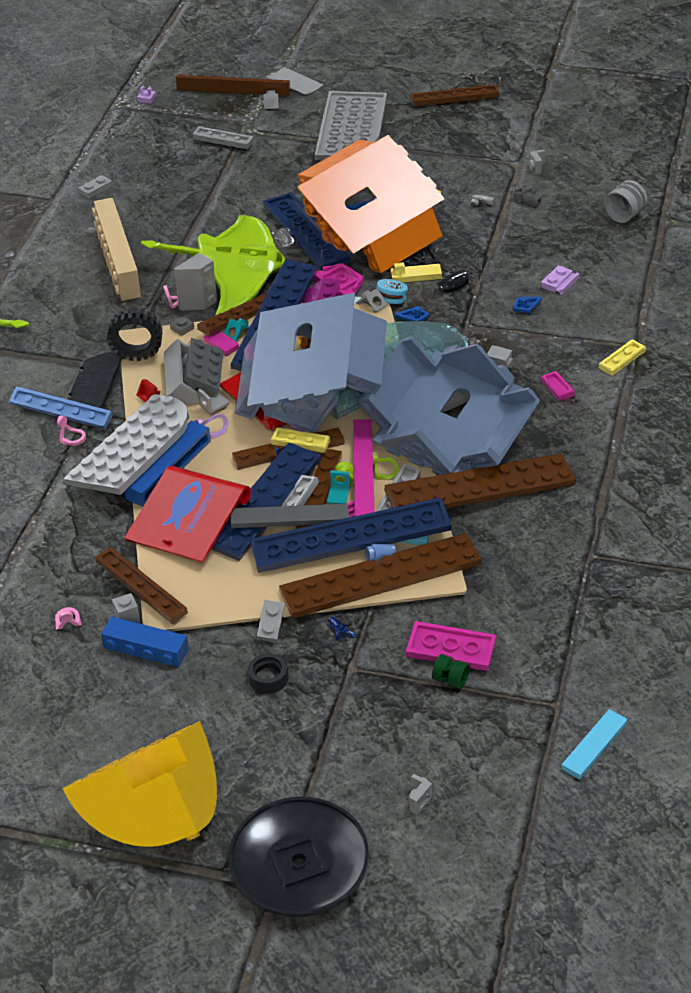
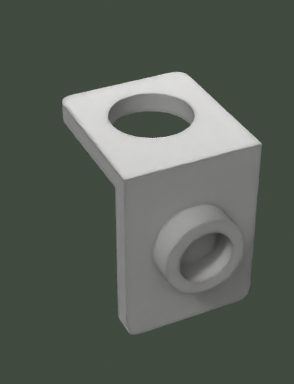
[356,288,387,312]
[198,389,229,414]

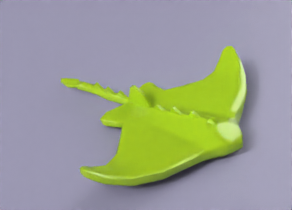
[141,215,285,316]

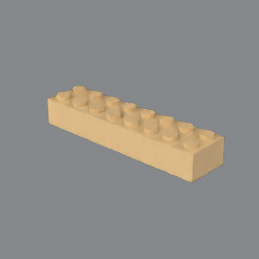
[92,198,141,301]

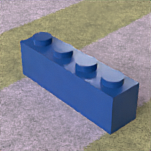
[101,616,189,667]

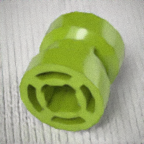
[335,462,354,487]

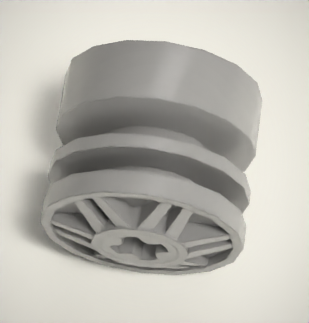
[604,180,648,223]

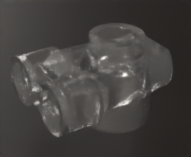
[271,228,294,247]

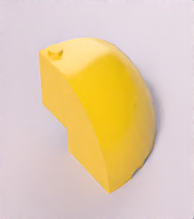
[63,721,217,847]

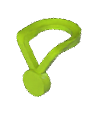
[373,454,399,480]

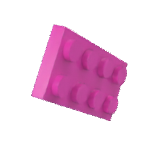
[406,621,496,671]

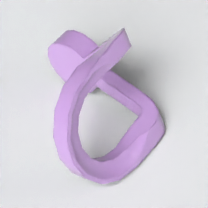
[195,414,229,439]

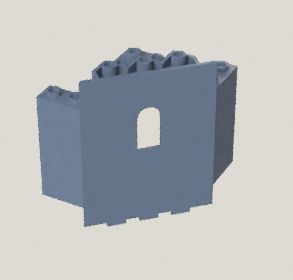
[235,293,387,433]
[357,337,540,475]

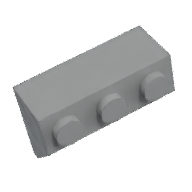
[174,253,217,311]

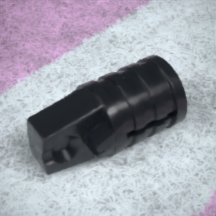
[437,269,469,292]

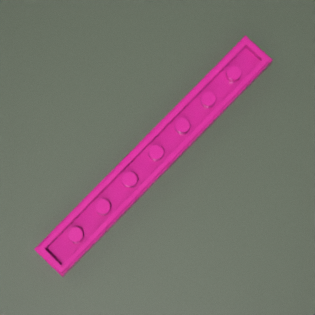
[353,419,375,516]

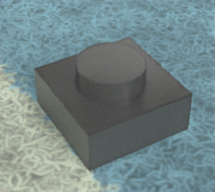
[170,316,195,336]

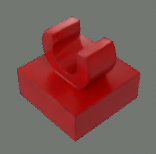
[136,379,161,402]

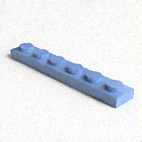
[9,386,113,430]

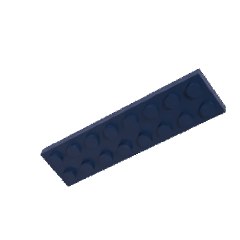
[263,192,350,271]
[212,443,321,561]

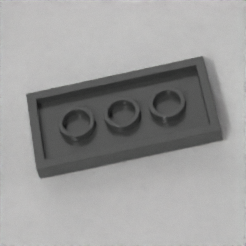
[184,337,223,395]

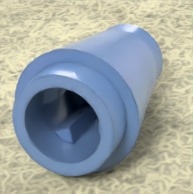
[365,544,396,561]

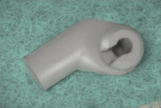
[471,195,495,206]

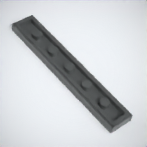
[231,504,349,528]

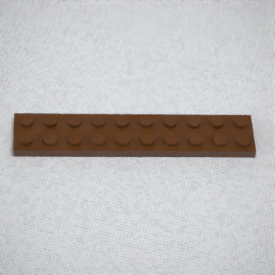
[384,453,576,508]
[279,533,482,619]

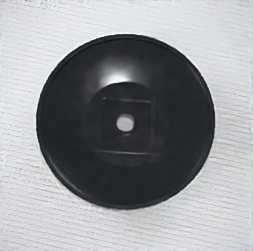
[229,797,369,917]

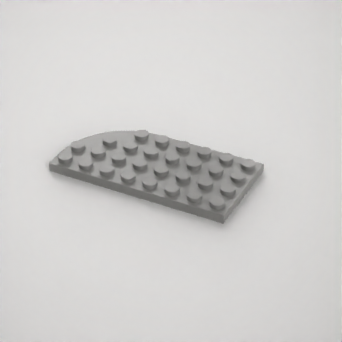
[315,91,387,161]
[64,394,190,495]

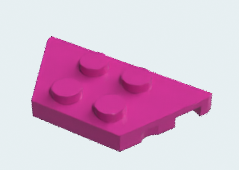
[314,263,364,295]

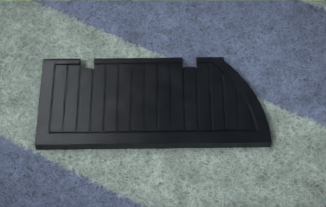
[66,351,123,408]

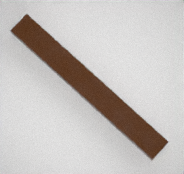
[176,75,291,96]

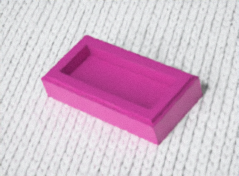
[203,331,239,356]
[541,371,575,401]

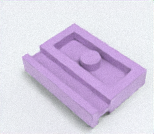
[541,265,579,295]

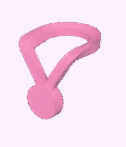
[164,285,178,308]
[57,415,86,446]
[55,608,82,630]

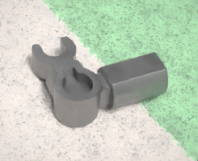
[512,184,542,208]

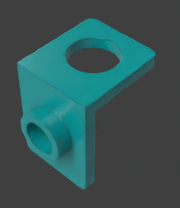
[224,318,250,342]
[327,470,350,504]

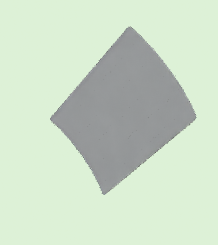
[266,67,323,94]

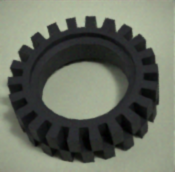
[107,308,163,361]

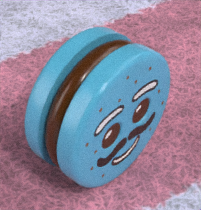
[376,279,408,304]

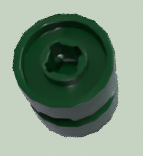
[432,654,470,690]

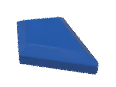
[513,297,542,314]
[395,306,430,324]

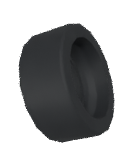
[248,653,289,694]

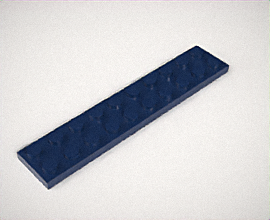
[231,260,317,371]
[250,498,452,573]

